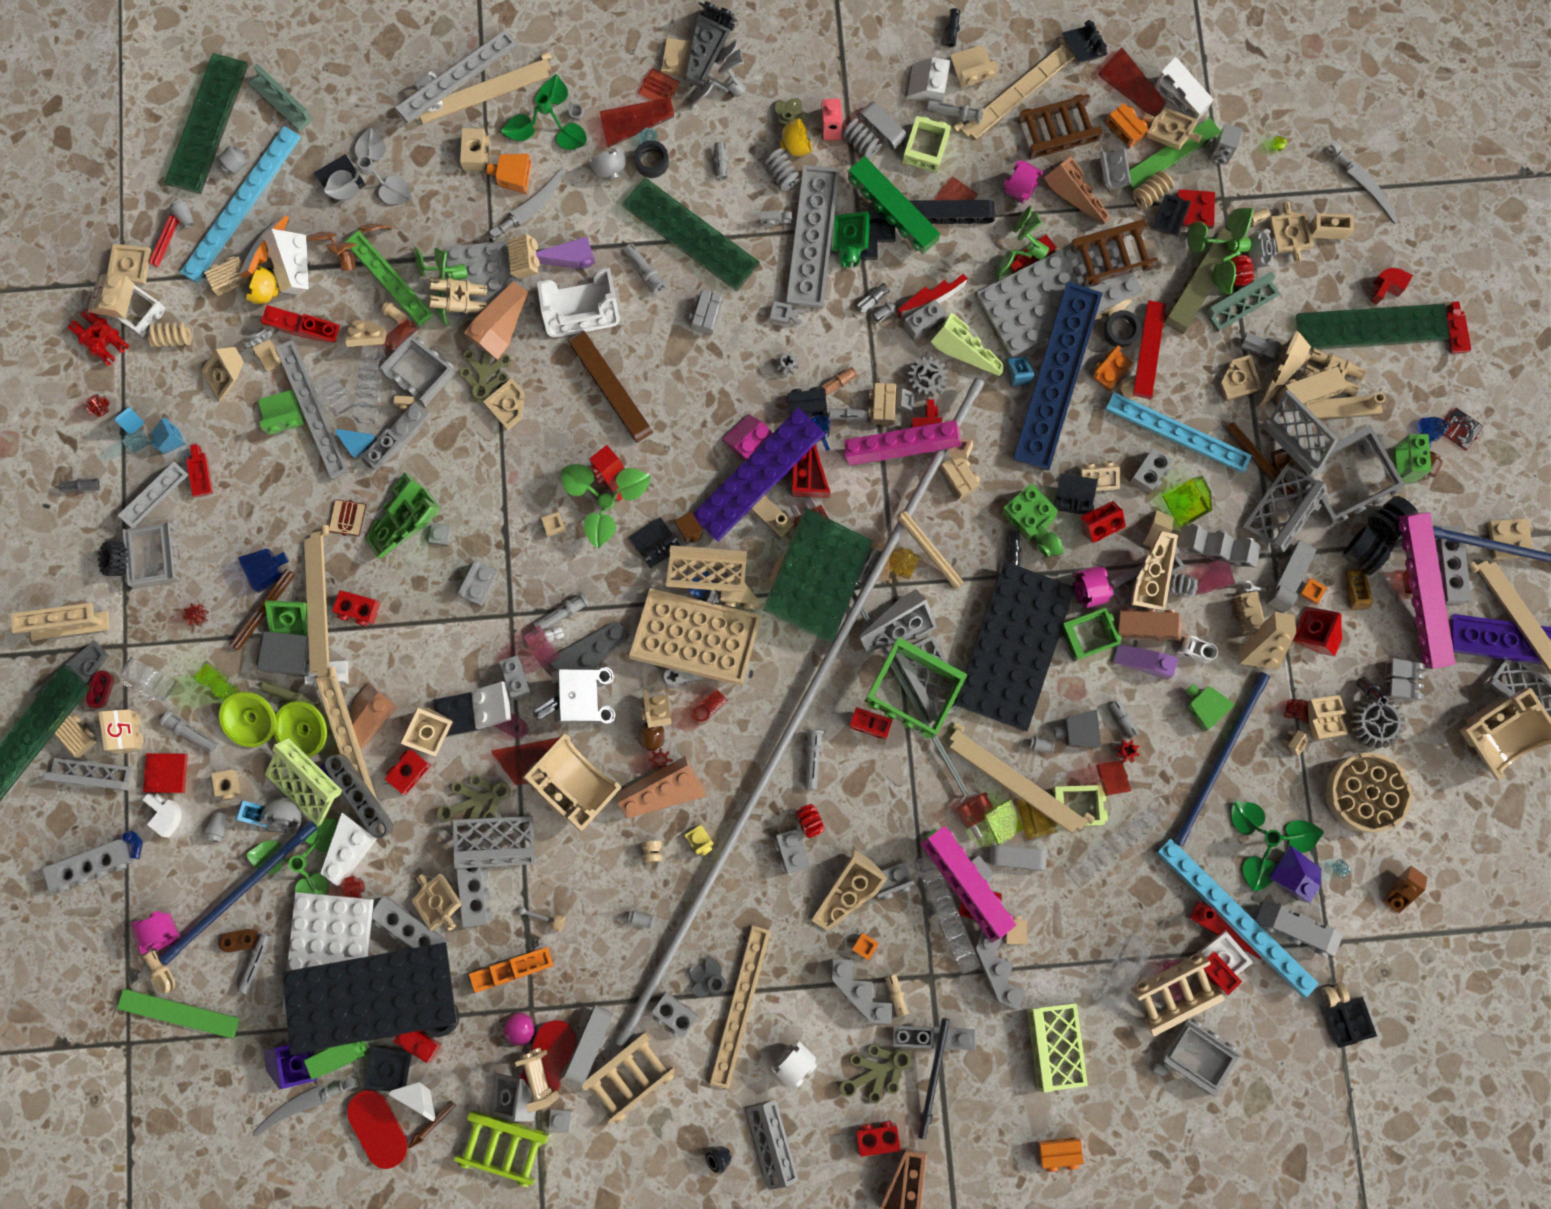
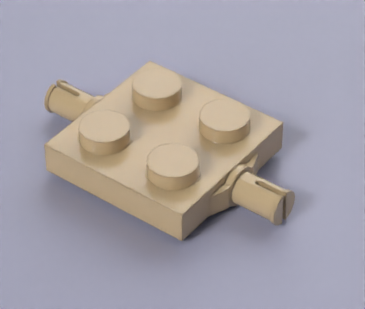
[1143,107,1202,150]
[1269,202,1314,263]
[411,874,462,931]

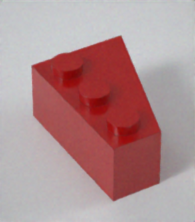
[792,444,831,498]

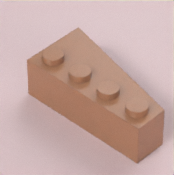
[617,756,706,818]

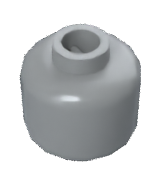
[218,146,247,174]

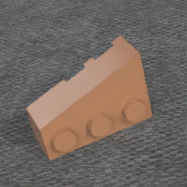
[1119,608,1183,643]
[880,1149,928,1209]

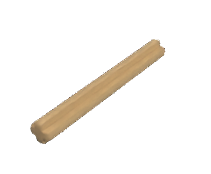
[897,511,963,588]

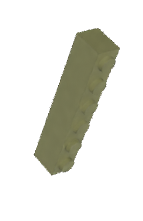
[1165,228,1234,334]

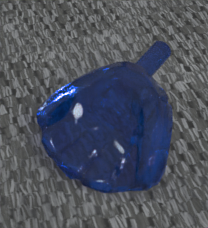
[811,415,830,451]
[1418,417,1449,452]

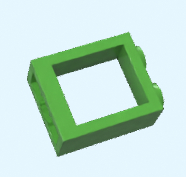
[1393,434,1431,483]
[1062,608,1121,662]
[304,1042,367,1080]

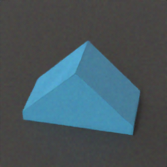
[1007,356,1034,387]
[114,406,145,436]
[335,429,377,458]
[235,800,268,828]

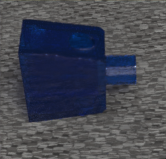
[238,549,289,593]

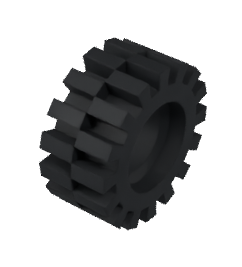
[98,541,128,576]

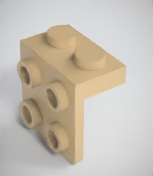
[951,45,998,88]

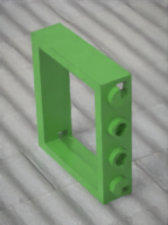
[864,637,967,739]

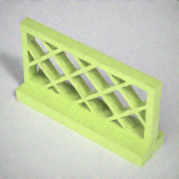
[265,738,342,826]
[1027,1003,1088,1093]

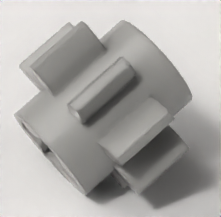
[776,352,799,376]

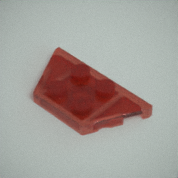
[491,737,561,786]

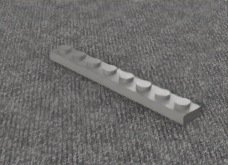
[395,30,517,125]
[275,340,350,480]

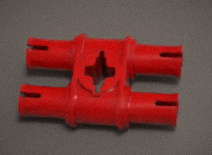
[67,308,129,366]

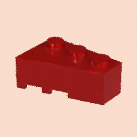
[589,444,625,502]

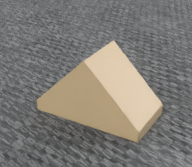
[1142,510,1174,548]

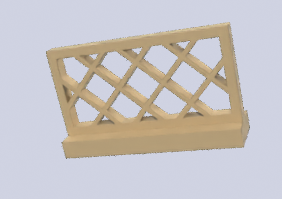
[666,546,747,592]

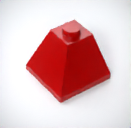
[1292,606,1342,657]

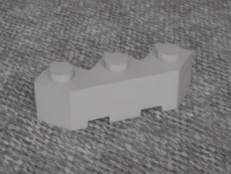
[1177,524,1261,568]
[1256,899,1343,957]
[973,929,1025,1010]
[831,959,892,1024]

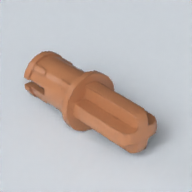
[822,366,858,395]

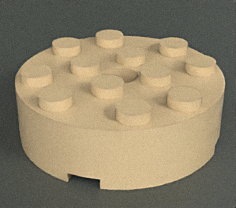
[1325,753,1412,833]

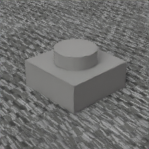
[896,388,914,412]
[428,524,452,546]
[548,1109,572,1132]

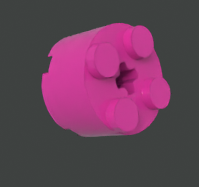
[1003,160,1043,204]
[1072,566,1113,609]
[131,911,180,954]

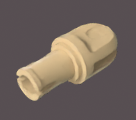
[143,951,175,994]

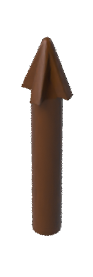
[408,1100,456,1149]

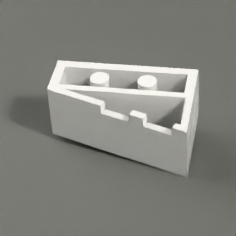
[1153,57,1213,120]
[261,229,309,295]
[320,813,378,886]

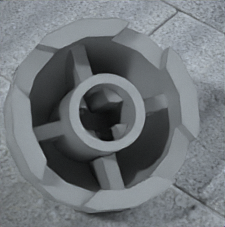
[588,147,626,180]
[1242,229,1277,267]
[260,797,302,833]

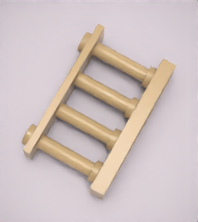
[11,603,110,641]
[1130,952,1224,1036]
[582,1032,676,1124]
[515,1048,559,1113]

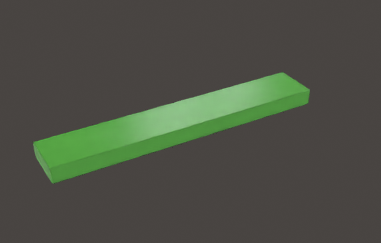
[1128,118,1221,191]
[345,230,434,327]
[117,989,240,1038]

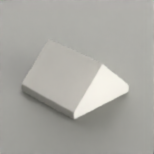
[389,1082,435,1121]

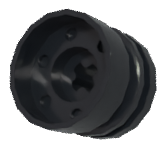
[1368,496,1418,547]
[1342,525,1395,576]

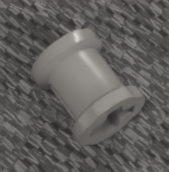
[1359,434,1385,456]

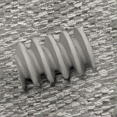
[843,118,882,159]
[765,148,800,191]

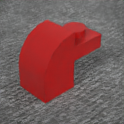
[1370,267,1413,305]
[911,399,943,428]

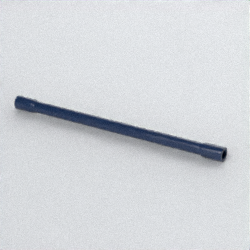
[1432,525,1551,563]
[1173,672,1270,847]
[158,820,318,965]

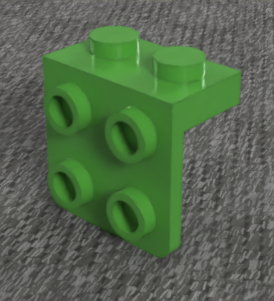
[259,390,304,435]

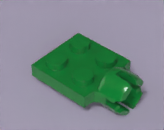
[831,211,870,268]

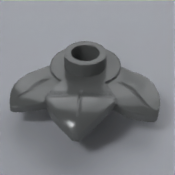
[690,957,726,997]

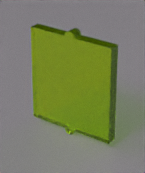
[984,799,1024,845]

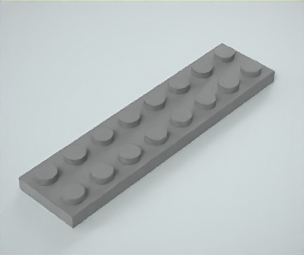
[786,165,840,309]

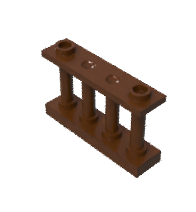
[1017,94,1103,159]
[1070,219,1158,287]

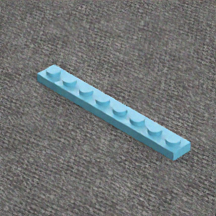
[1105,392,1252,474]

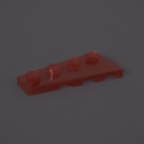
[1098,47,1166,117]
[600,97,674,149]

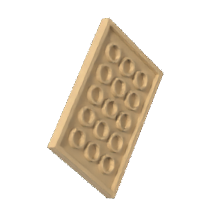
[629,588,761,686]

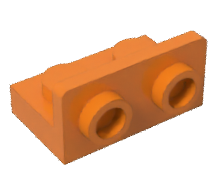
[1092,346,1134,392]

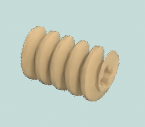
[1132,171,1174,211]
[148,322,192,347]

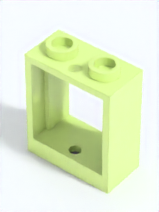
[903,116,951,173]
[1052,785,1108,827]

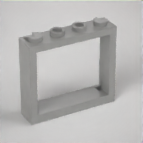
[1299,425,1405,523]

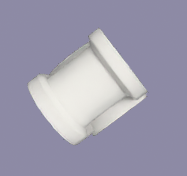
[1177,634,1218,663]

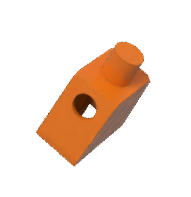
[487,154,532,194]

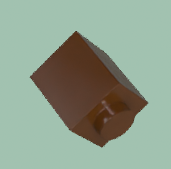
[675,511,704,544]

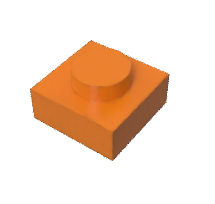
[1299,578,1327,605]
[852,932,879,961]

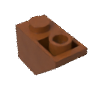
[1383,866,1428,914]

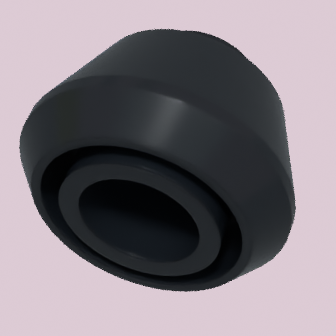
[705,1146,732,1174]

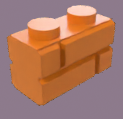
[1105,103,1148,148]
[1037,1137,1084,1172]

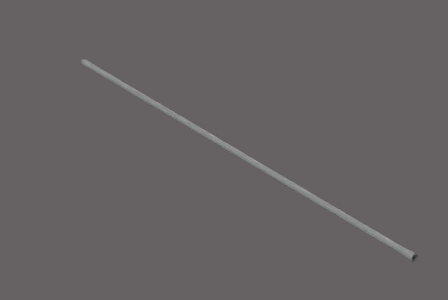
[615,378,985,1048]

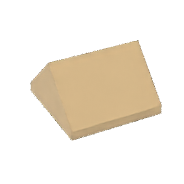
[400,707,453,757]

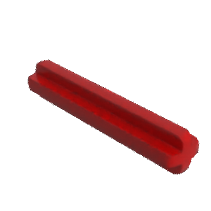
[148,215,179,267]

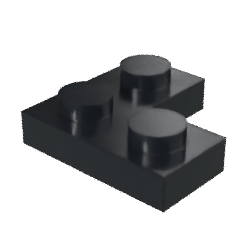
[860,222,896,260]

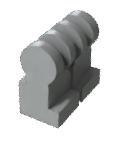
[1384,658,1425,701]

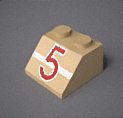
[88,272,135,319]
[98,710,144,755]

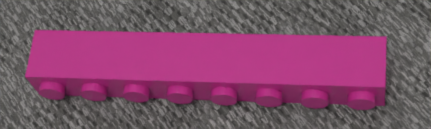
[1399,512,1455,669]

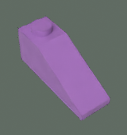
[536,237,595,269]
[1113,644,1178,680]

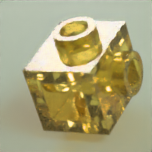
[889,546,921,580]

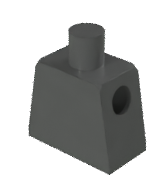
[1054,710,1101,749]

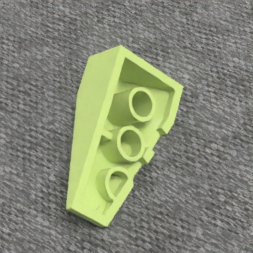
[930,312,1005,376]

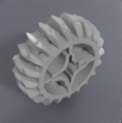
[1350,698,1406,749]

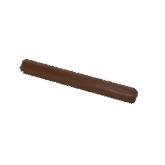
[1225,422,1295,496]
[230,569,295,651]

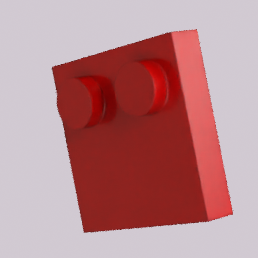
[1177,189,1215,229]
[143,753,188,793]

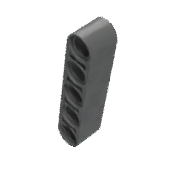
[325,754,393,838]

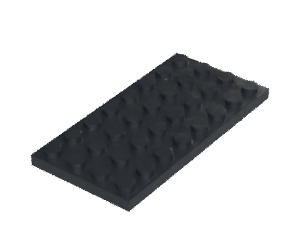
[954,561,1076,732]
[282,942,457,1055]

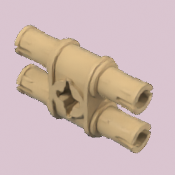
[428,277,487,314]
[1302,348,1367,397]

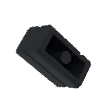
[787,387,827,417]

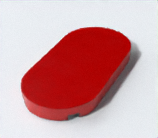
[520,1020,577,1091]
[347,1090,409,1169]

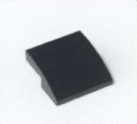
[1324,996,1377,1048]

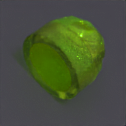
[1272,136,1288,151]

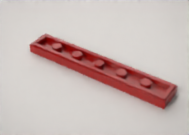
[1132,300,1166,400]

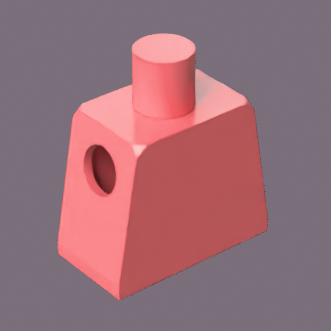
[821,98,842,141]

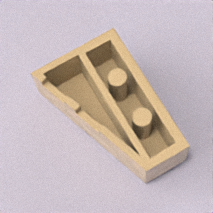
[1275,367,1347,415]
[1238,612,1296,669]

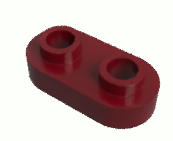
[86,670,114,709]

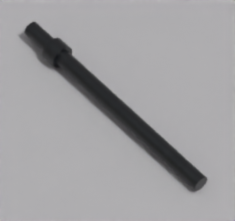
[918,1018,950,1139]

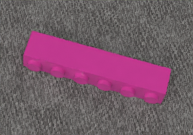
[844,420,962,466]
[920,826,1017,943]

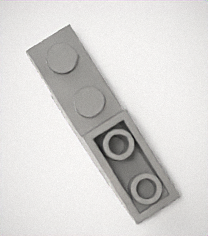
[362,402,430,469]
[893,1026,976,1050]

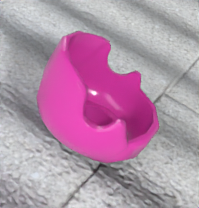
[503,1012,534,1046]

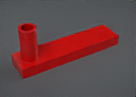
[1188,901,1262,959]

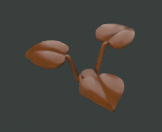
[306,223,392,271]

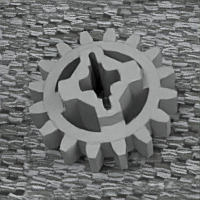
[908,356,949,397]

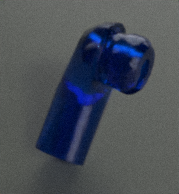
[122,831,143,859]

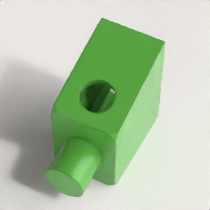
[1185,683,1235,732]

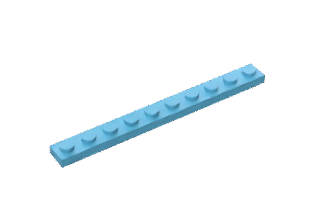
[180,126,301,284]
[1156,839,1319,999]

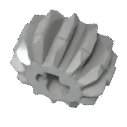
[1168,573,1198,597]

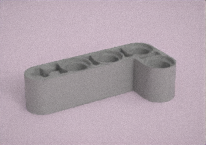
[1266,540,1317,613]
[558,1005,613,1090]

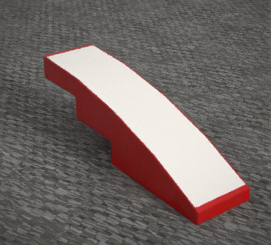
[897,274,968,318]

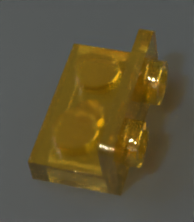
[1018,800,1057,840]

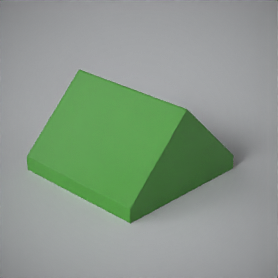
[265,601,308,636]

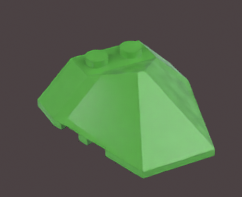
[365,472,441,559]

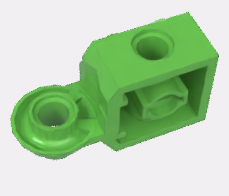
[1001,483,1064,558]

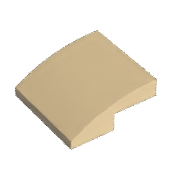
[1308,695,1348,741]

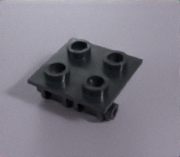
[698,1,738,31]
[1062,20,1108,63]
[1054,473,1098,515]
[629,517,681,569]

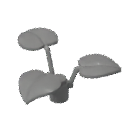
[690,40,746,109]
[324,128,411,205]

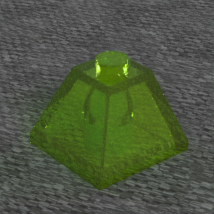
[1162,475,1212,529]

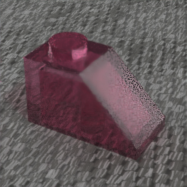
[1195,560,1235,596]
[524,625,562,668]

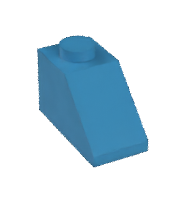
[151,417,186,454]

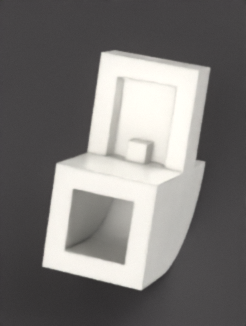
[143,794,181,838]

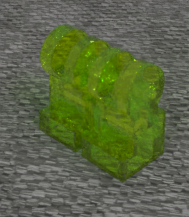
[193,663,239,699]

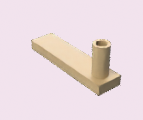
[1306,392,1386,420]
[751,495,795,538]

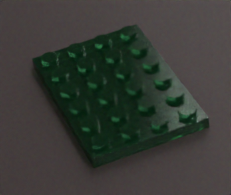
[762,507,873,643]

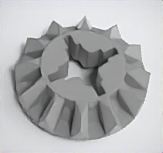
[243,329,272,347]

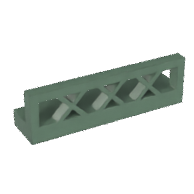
[249,64,313,132]
[1206,271,1280,332]

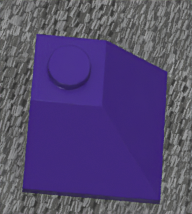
[1269,845,1321,903]
[263,1045,318,1090]

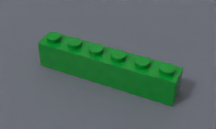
[848,156,941,255]

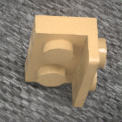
[1078,461,1120,491]
[640,689,672,728]

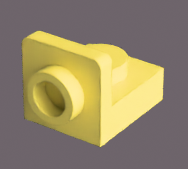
[685,825,714,856]

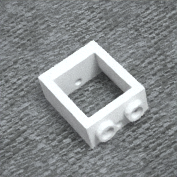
[114,285,166,337]

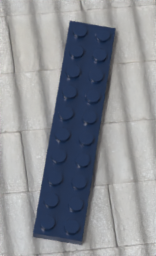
[1012,282,1103,471]

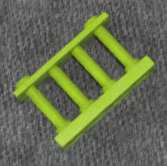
[454,1110,550,1187]

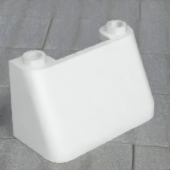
[537,268,620,338]

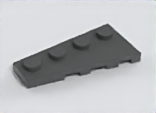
[685,14,731,89]
[547,621,630,670]
[33,640,109,720]

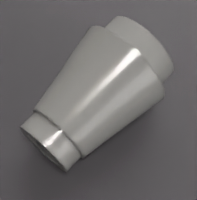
[170,199,194,228]
[204,812,227,843]

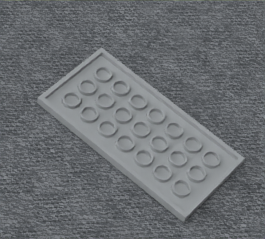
[976,226,1143,358]

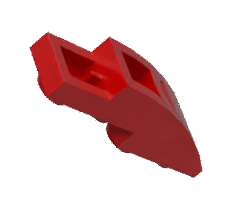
[261,304,340,343]

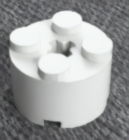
[771,1040,817,1089]

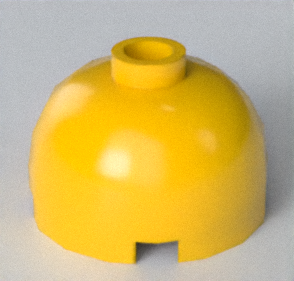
[780,118,812,157]
[246,266,280,305]

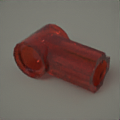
[692,689,728,725]

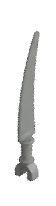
[1324,140,1398,223]
[489,169,564,242]
[254,1077,359,1136]

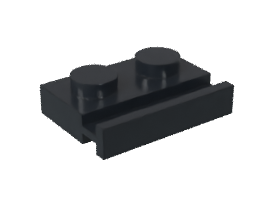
[1152,194,1191,237]

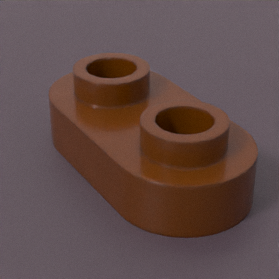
[218,929,260,953]

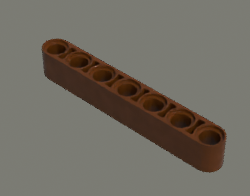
[568,330,653,443]

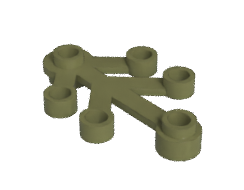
[460,349,512,402]
[437,774,511,830]
[840,1044,911,1104]

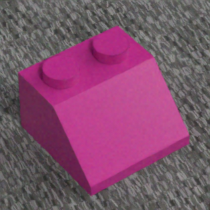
[722,414,773,462]

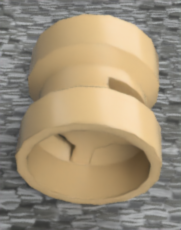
[642,841,662,862]
[1321,982,1350,1007]

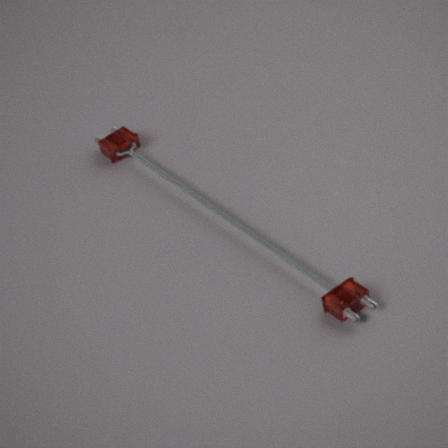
[790,497,999,839]

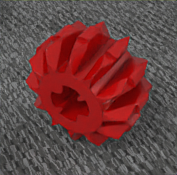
[1230,255,1254,287]
[796,804,824,838]

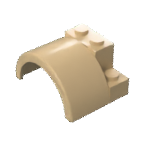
[1460,688,1551,780]
[522,734,621,832]

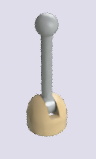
[518,907,566,932]

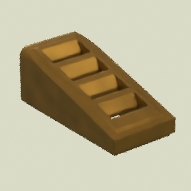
[1345,569,1374,610]

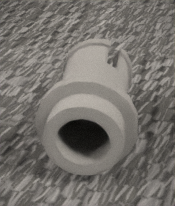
[872,301,897,324]
[1029,736,1055,754]
[628,910,654,928]

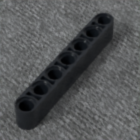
[869,200,995,224]

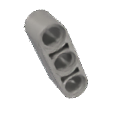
[858,101,908,150]
[989,845,1047,871]

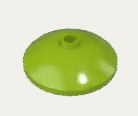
[219,691,276,747]
[274,701,327,758]

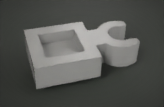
[760,211,792,228]
[770,301,804,325]

